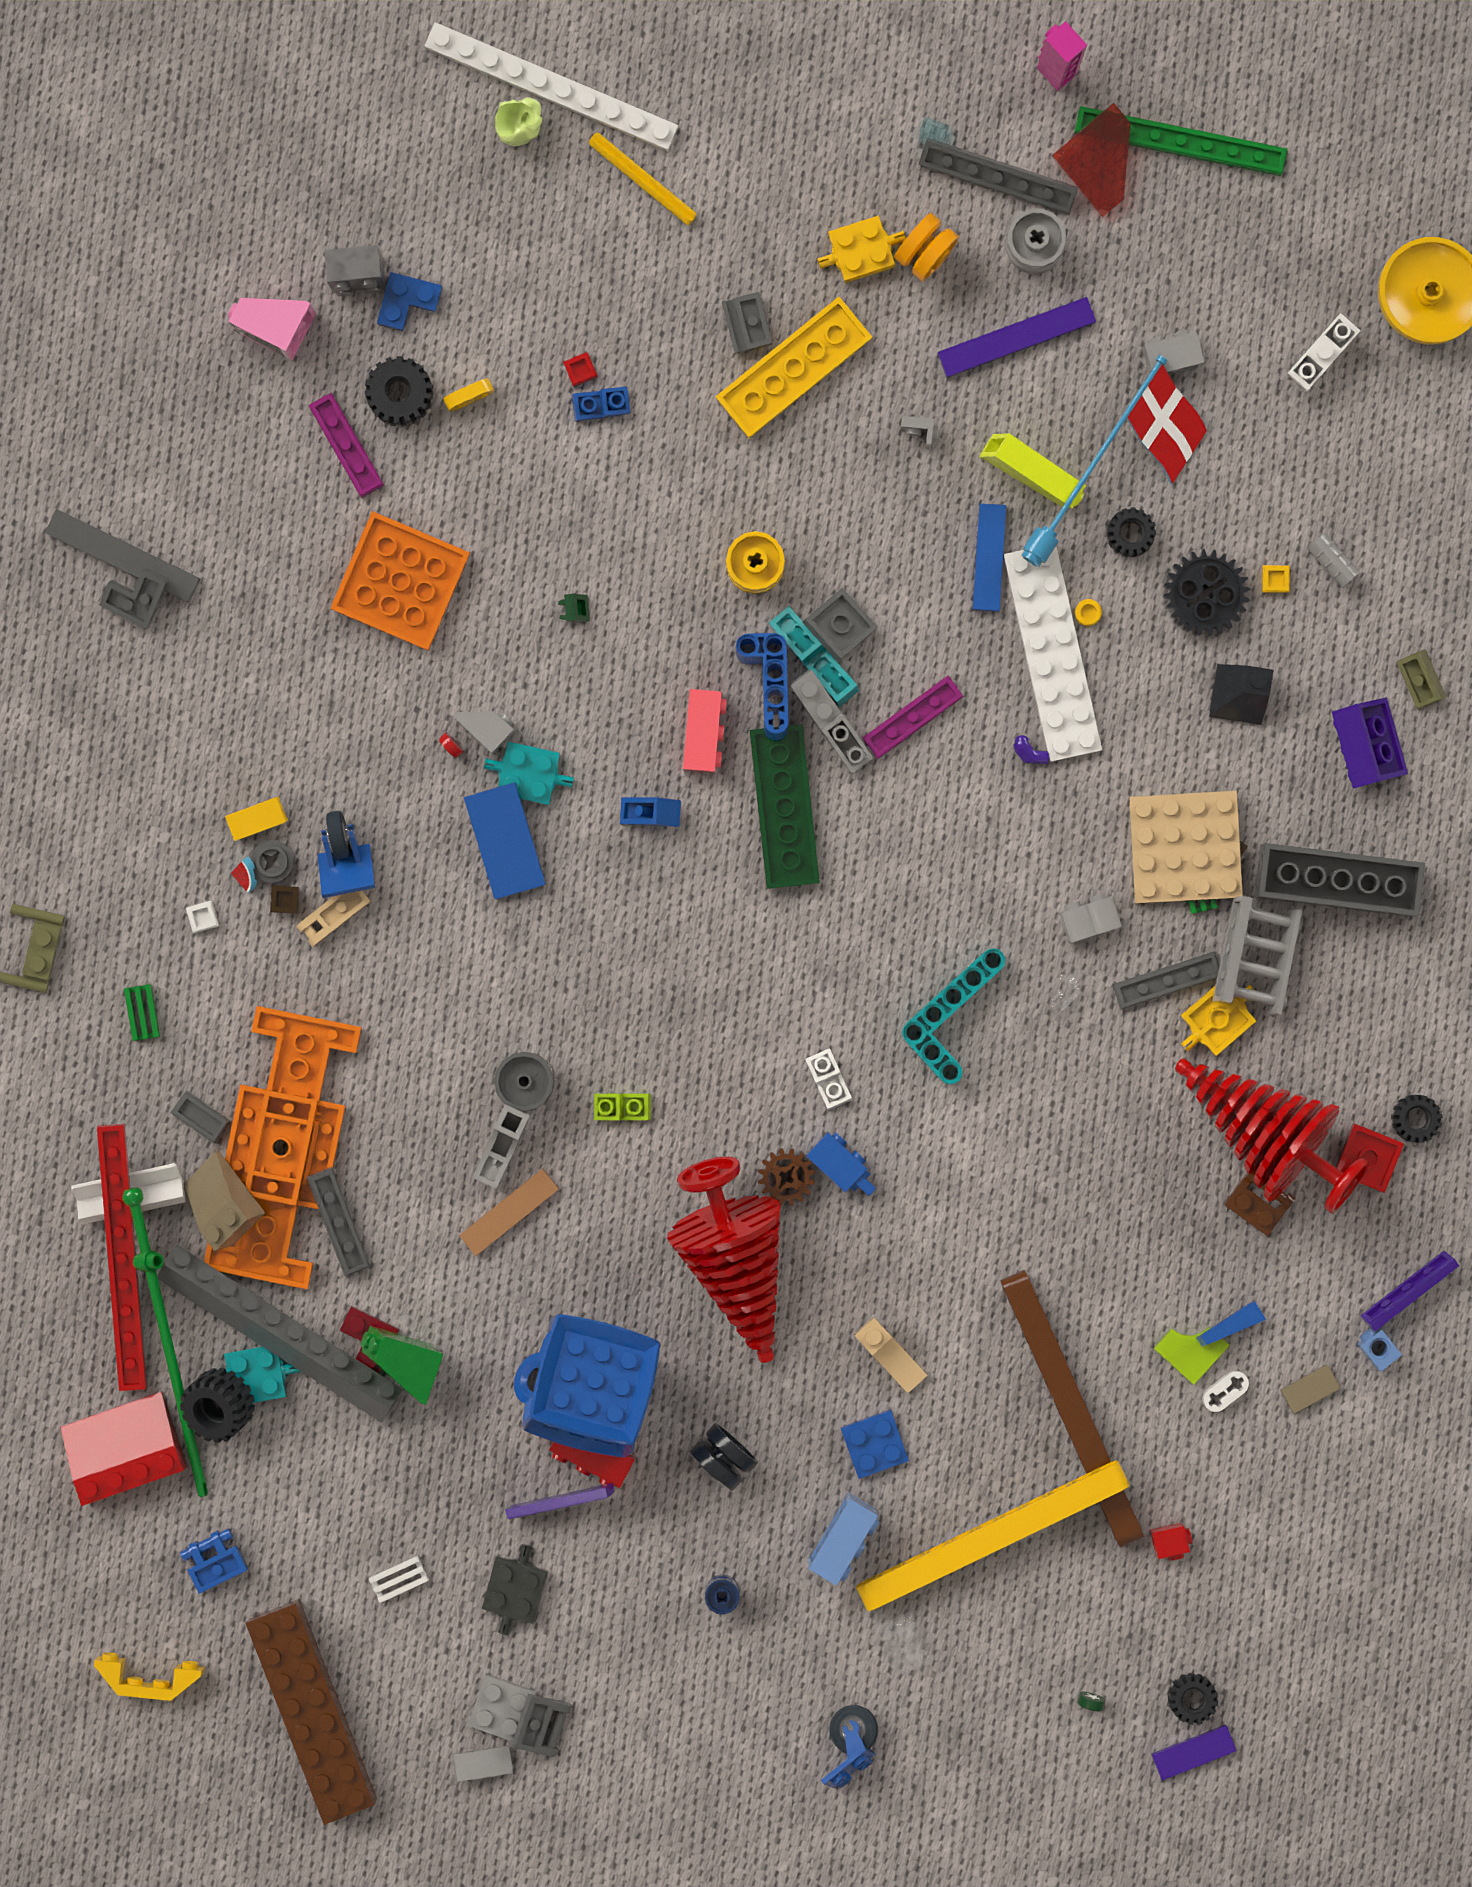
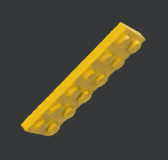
[715,296,873,439]

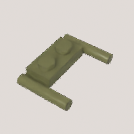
[0,904,65,993]

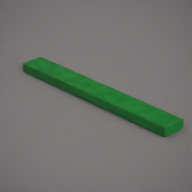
[1074,106,1287,176]

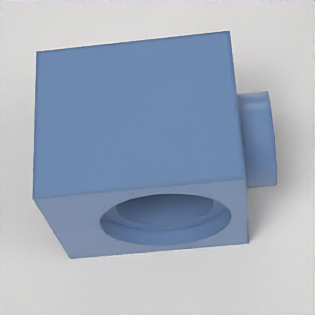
[1357,1328,1402,1372]

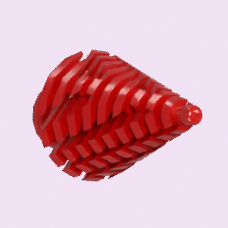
[1175,1058,1370,1214]
[667,1156,781,1363]

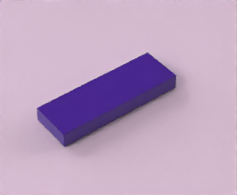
[1151,1724,1237,1780]

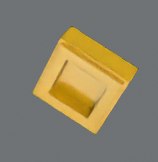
[1262,565,1290,593]

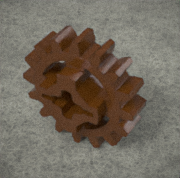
[758,1148,815,1206]

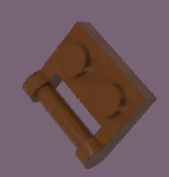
[1223,1170,1296,1236]

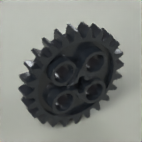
[1163,549,1250,637]

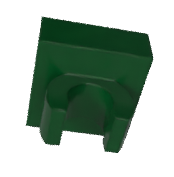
[558,593,590,623]

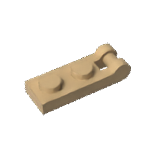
[296,890,371,948]

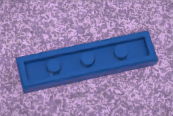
[972,503,1006,612]

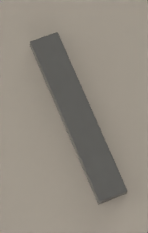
[918,138,1078,214]
[45,509,201,603]

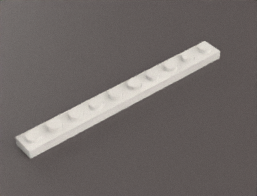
[424,22,678,152]

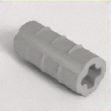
[1307,533,1360,588]

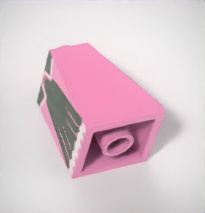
[228,298,316,360]

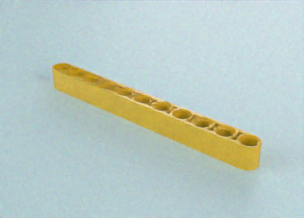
[855,1460,1130,1611]

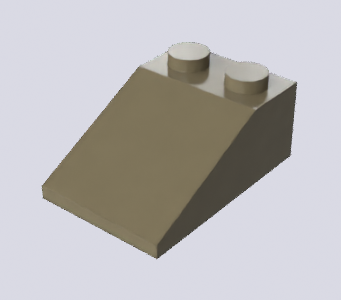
[184,1151,265,1251]

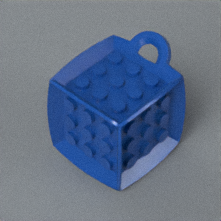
[514,1314,661,1457]

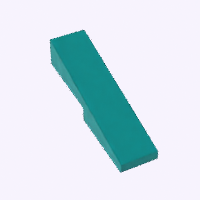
[769,606,860,708]

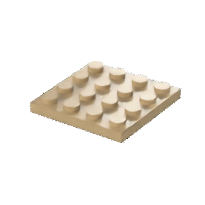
[1129,791,1243,904]

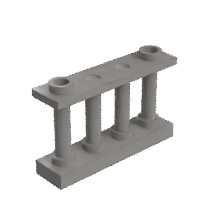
[1213,896,1303,1015]

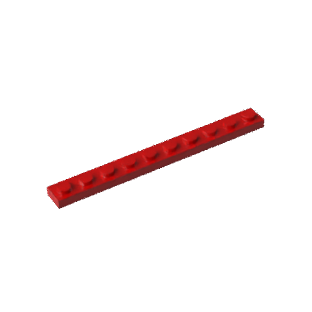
[97,1124,147,1391]

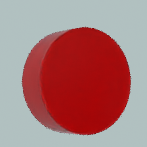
[439,732,464,758]

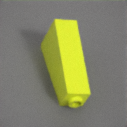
[979,433,1086,508]

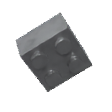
[324,245,386,296]

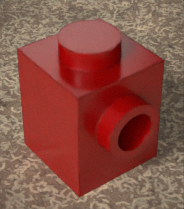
[1150,1522,1193,1561]

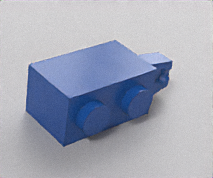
[806,1132,877,1196]

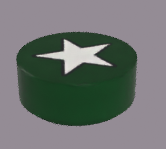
[1077,1691,1106,1712]

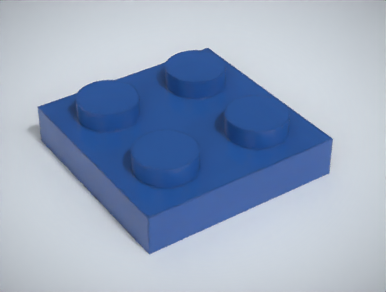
[840,1409,909,1479]

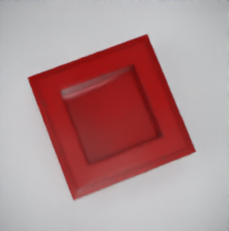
[563,352,598,388]

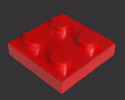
[1336,1123,1404,1193]

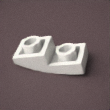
[805,1048,852,1111]

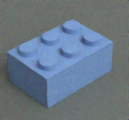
[808,1492,879,1586]

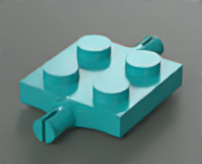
[483,741,574,805]
[224,1346,302,1403]

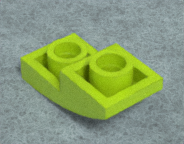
[594,1093,651,1120]

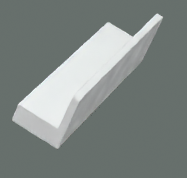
[71,1163,186,1225]

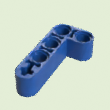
[736,633,788,741]

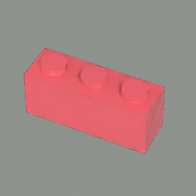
[683,689,727,773]

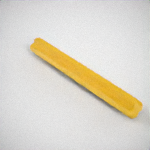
[589,132,697,225]

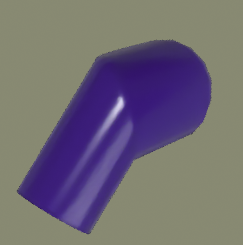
[1013,735,1049,764]

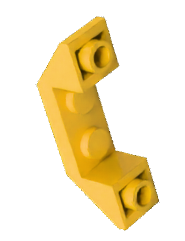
[94,1652,205,1701]

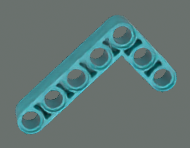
[901,948,1005,1084]

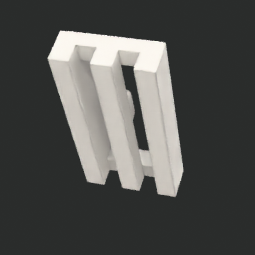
[369,1555,429,1603]

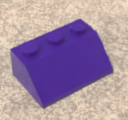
[1332,697,1408,789]

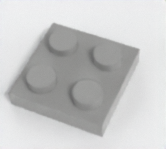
[468,1673,536,1741]

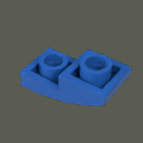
[571,387,631,422]

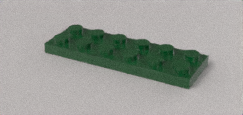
[749,724,820,889]

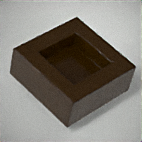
[270,885,300,914]

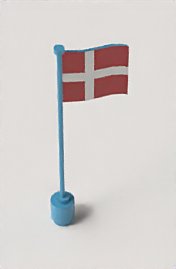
[1021,355,1207,567]

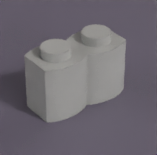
[1059,893,1122,944]

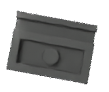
[722,292,772,354]

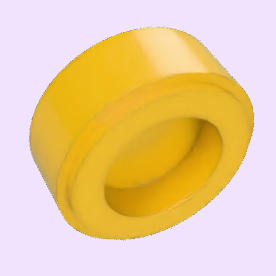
[1075,599,1102,626]

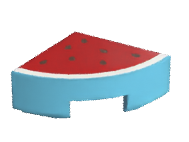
[231,856,257,893]

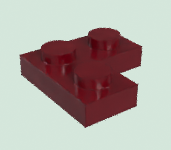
[339,1306,400,1374]

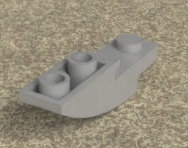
[789,669,873,773]

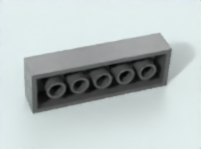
[1254,843,1425,917]

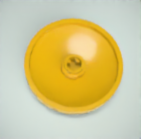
[1378,237,1472,345]

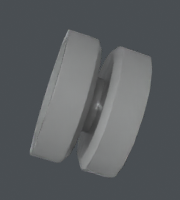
[1005,209,1066,274]

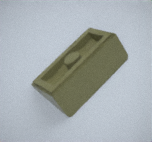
[1396,649,1446,710]

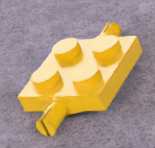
[817,215,906,283]
[1180,985,1256,1056]

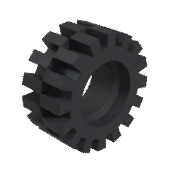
[1106,507,1156,558]
[1391,1094,1443,1143]
[1168,1673,1218,1725]

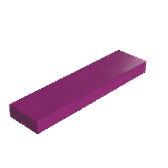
[308,393,384,498]
[862,675,964,760]

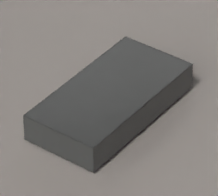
[171,1091,230,1143]

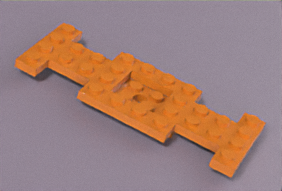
[204,1006,362,1289]

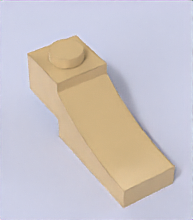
[854,1316,928,1393]

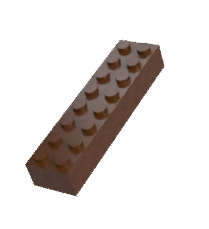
[245,1599,377,1825]

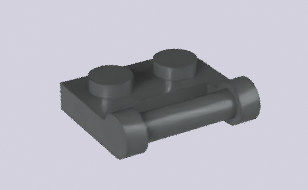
[511,1694,572,1757]

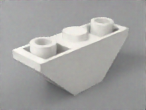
[1287,313,1361,391]

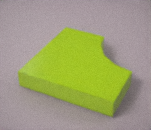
[1154,1327,1230,1385]

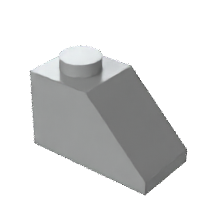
[453,711,515,755]

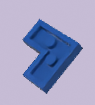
[377,272,442,331]

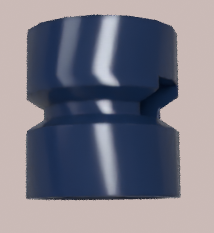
[705,1574,740,1615]

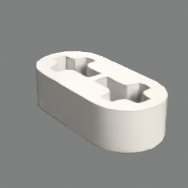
[1202,1371,1249,1412]

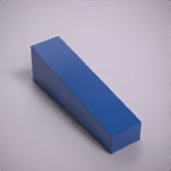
[1196,1301,1266,1346]

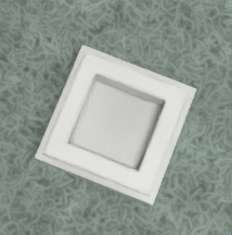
[186,900,220,934]

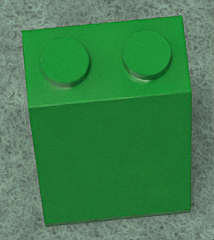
[361,1326,443,1405]

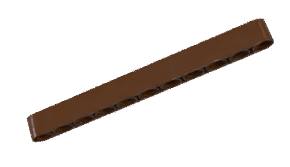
[1000,1270,1144,1548]

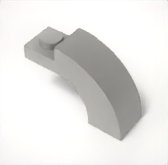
[472,1104,530,1189]

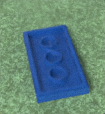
[464,782,546,899]

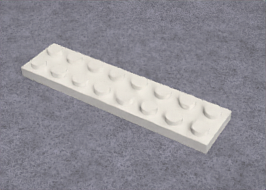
[1003,547,1102,762]

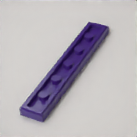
[937,297,1096,378]

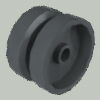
[494,1052,555,1111]

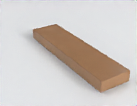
[459,1168,559,1256]

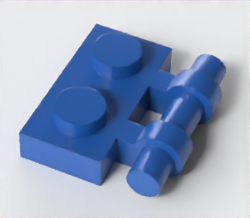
[180,1528,248,1594]

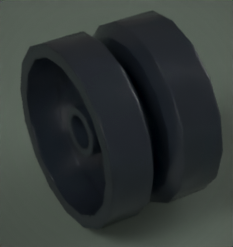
[690,1423,758,1491]

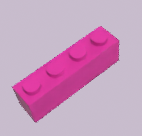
[1037,21,1087,91]

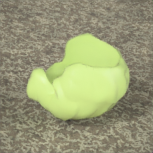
[495,98,543,146]

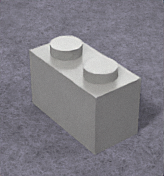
[1142,330,1205,375]

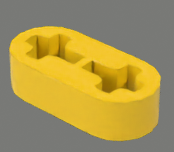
[443,378,495,412]

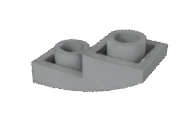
[452,1745,513,1782]

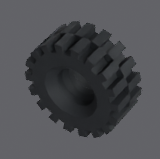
[365,356,433,427]

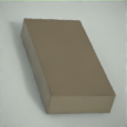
[1280,1364,1340,1414]

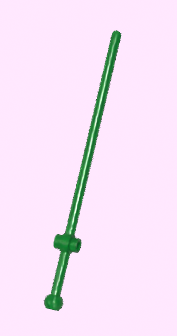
[122,1187,208,1498]

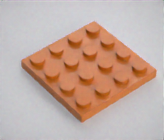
[330,511,470,651]

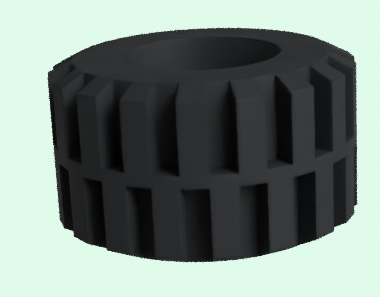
[180,1368,255,1443]

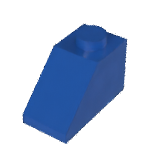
[620,797,681,827]

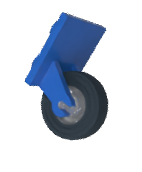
[318,811,375,898]
[821,1705,878,1789]

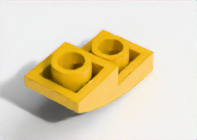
[225,796,288,841]

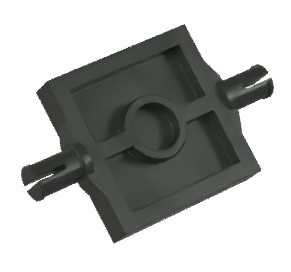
[482,1544,548,1635]

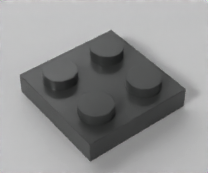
[802,588,877,662]

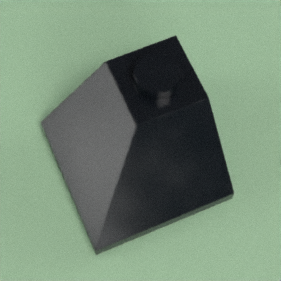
[1209,664,1274,725]

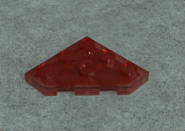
[1052,103,1131,218]

